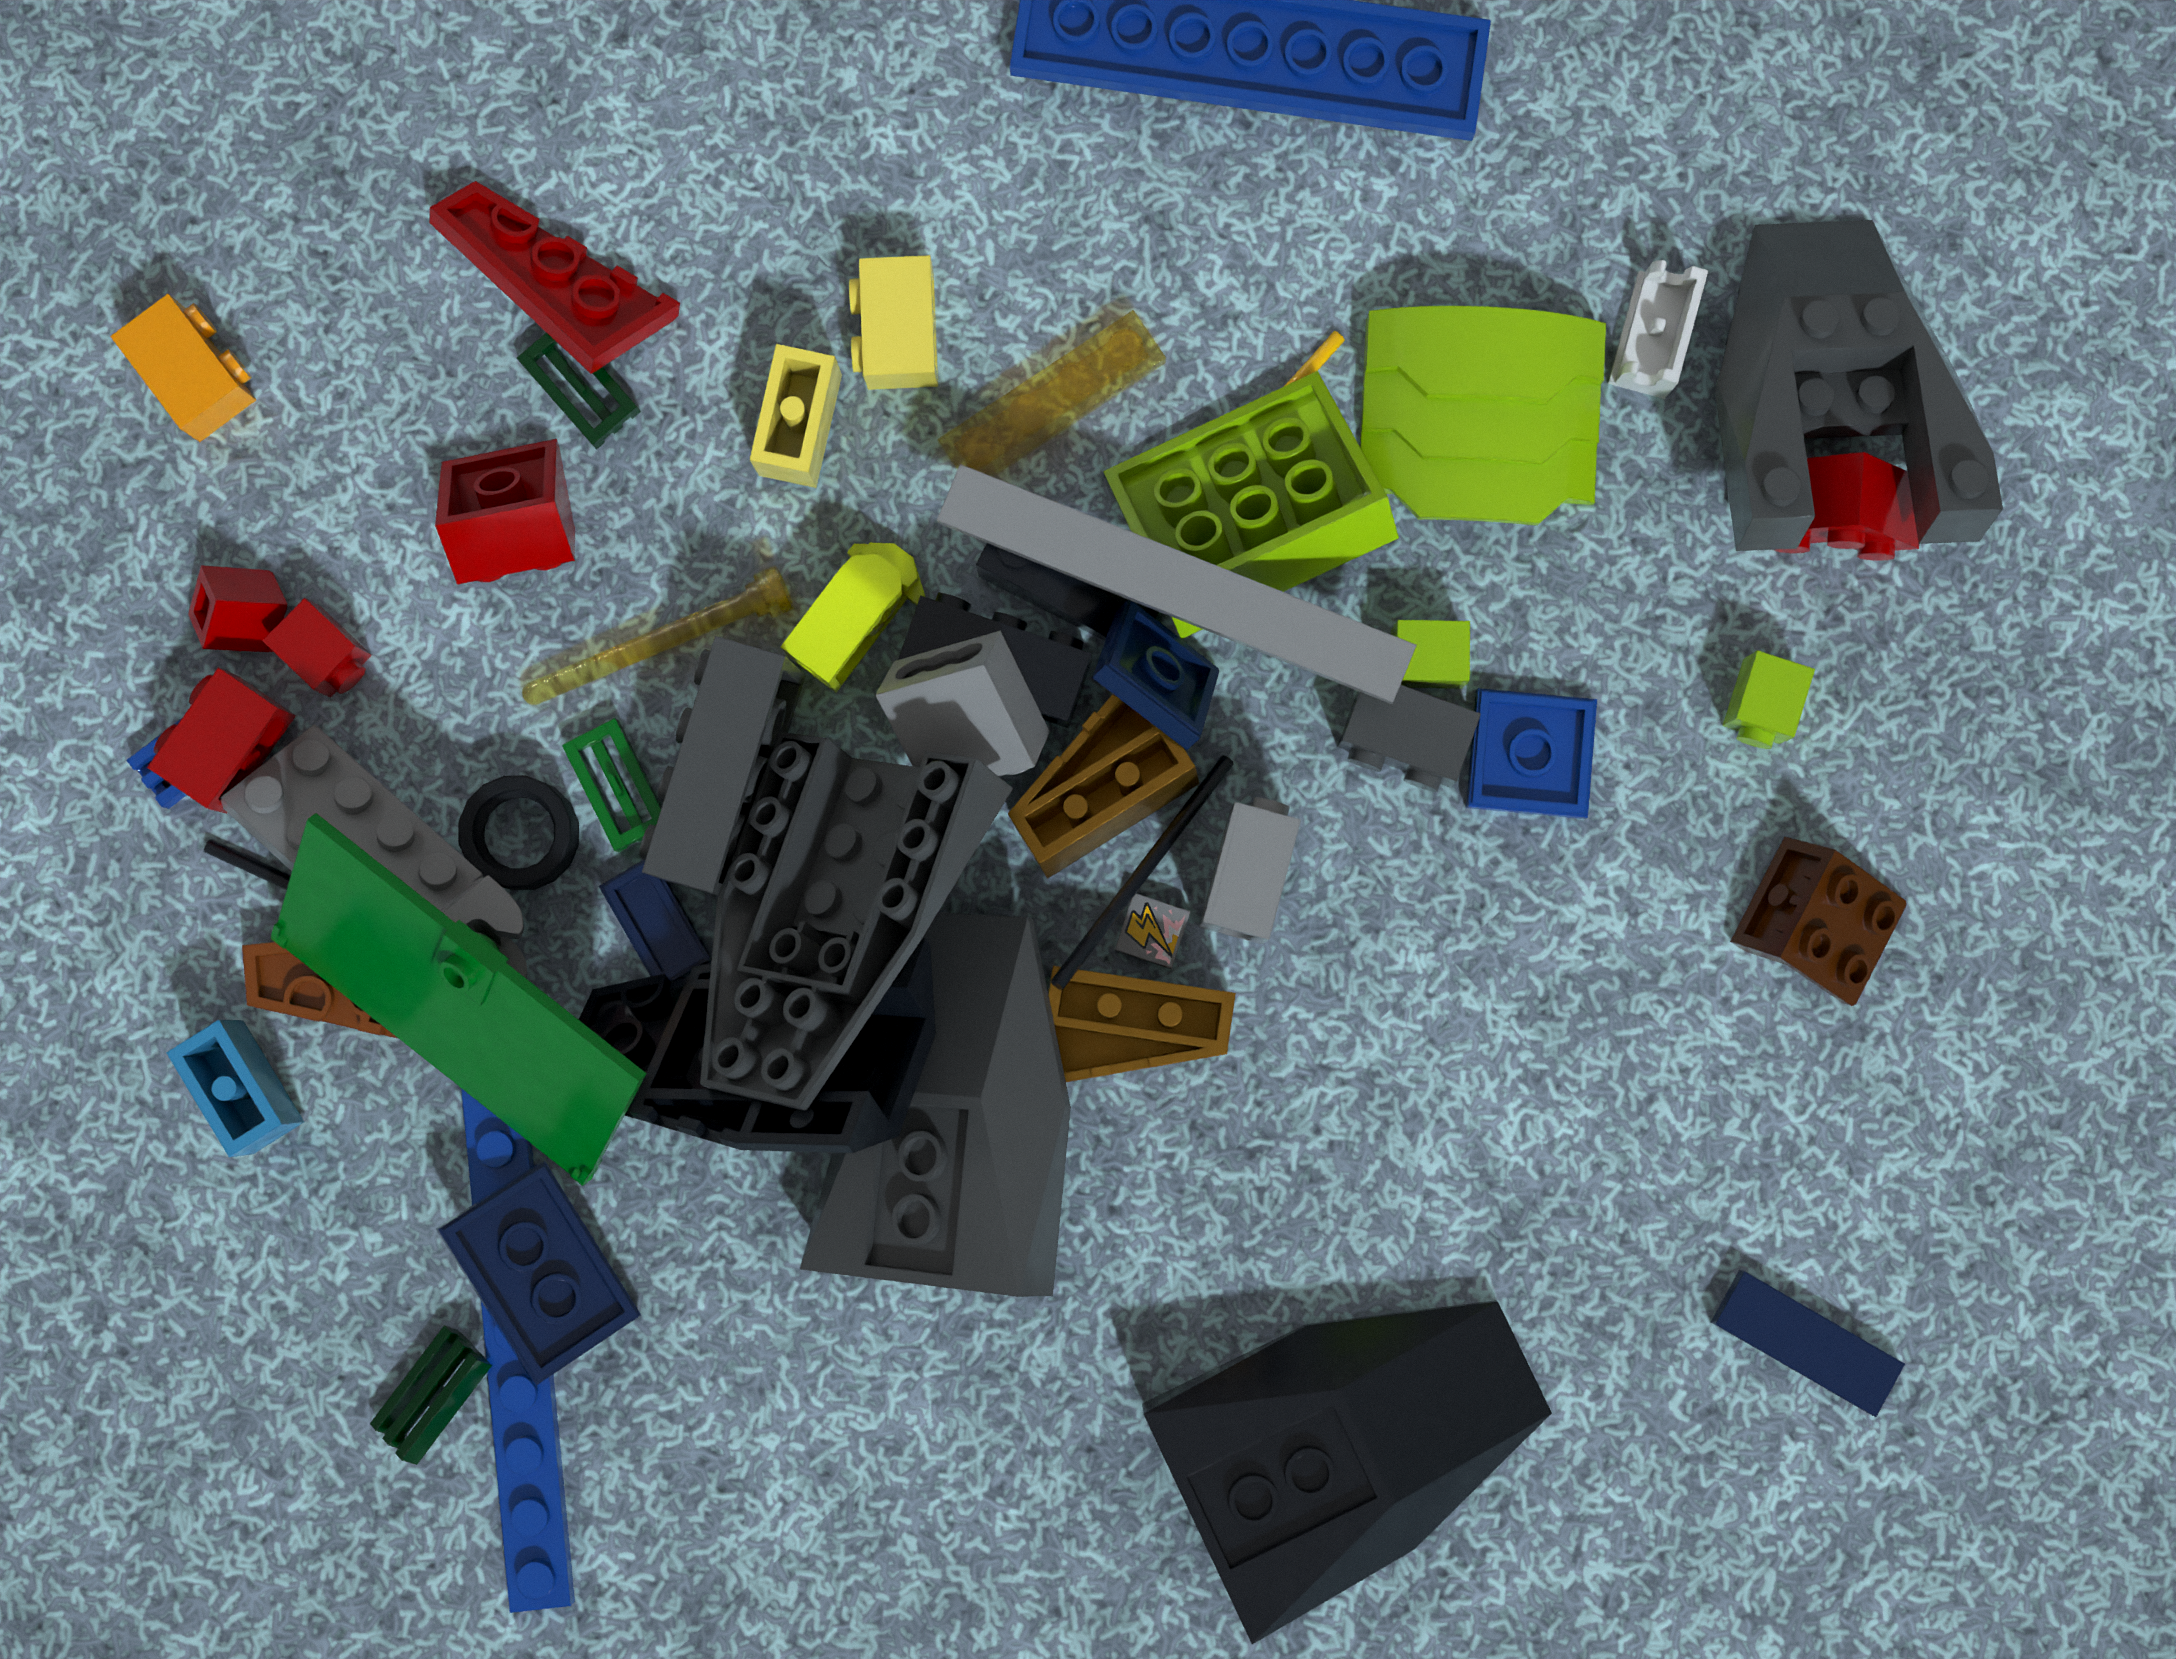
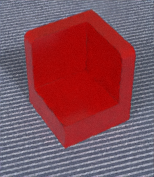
[188,565,288,652]

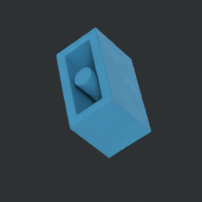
[166,1020,305,1157]

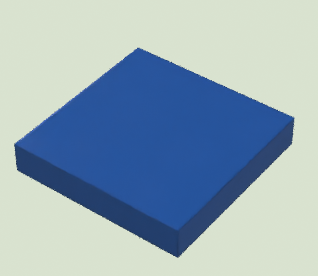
[1466,688,1597,819]

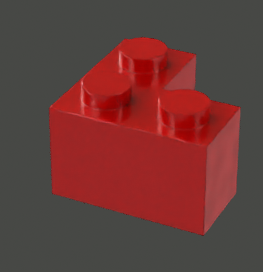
[1774,452,1919,561]

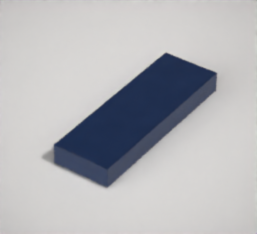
[1711,1269,1905,1417]

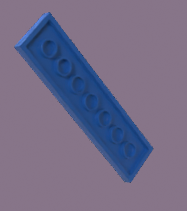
[1010,0,1491,141]

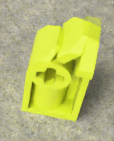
[781,542,926,693]

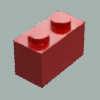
[147,667,296,814]

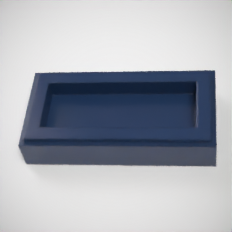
[599,860,712,981]

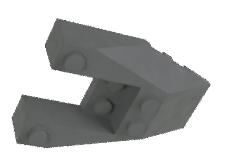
[1715,220,2003,551]

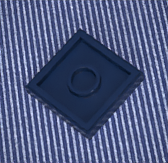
[1092,599,1220,750]

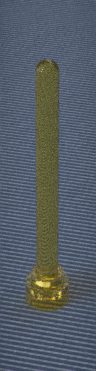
[522,565,795,705]

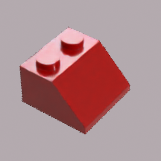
[435,438,575,585]

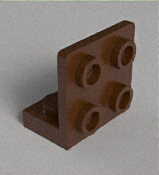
[1730,836,1907,1006]

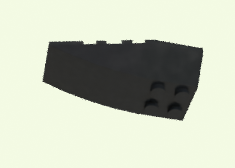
[578,938,936,1153]

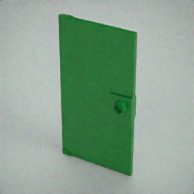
[270,813,647,1186]

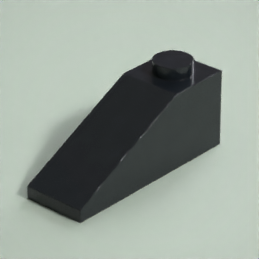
[976,543,1159,641]

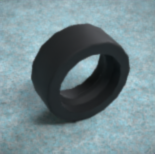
[458,775,579,890]

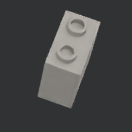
[876,631,1050,776]
[1199,797,1301,944]

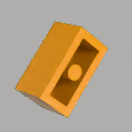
[110,294,256,442]

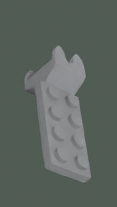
[220,724,528,979]

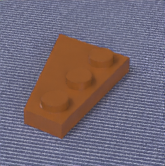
[242,942,399,1039]

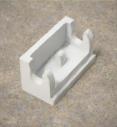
[1608,260,1708,399]

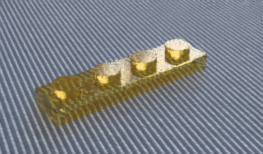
[937,310,1166,477]

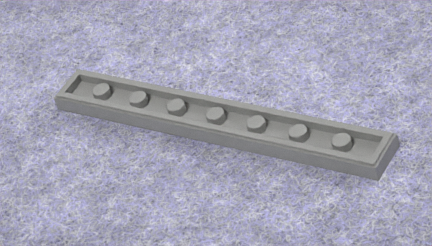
[937,464,1417,704]

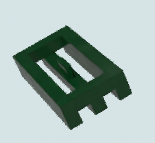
[517,333,641,450]
[370,1325,492,1465]

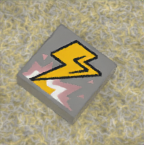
[1115,894,1191,969]

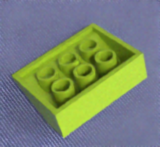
[1103,371,1399,639]

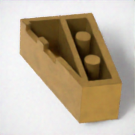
[1008,694,1199,879]
[1048,966,1236,1082]

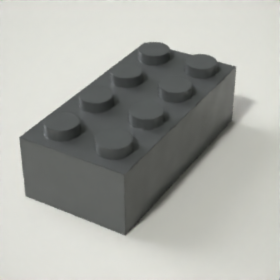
[639,636,806,897]

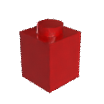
[263,598,372,698]

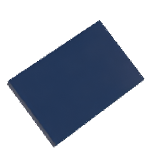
[436,1161,641,1385]

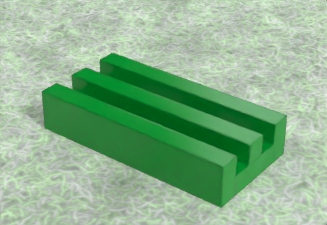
[562,718,662,852]

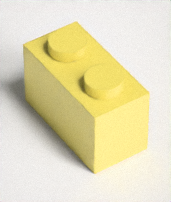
[849,255,938,390]
[750,344,842,488]

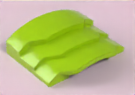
[1360,306,1606,526]

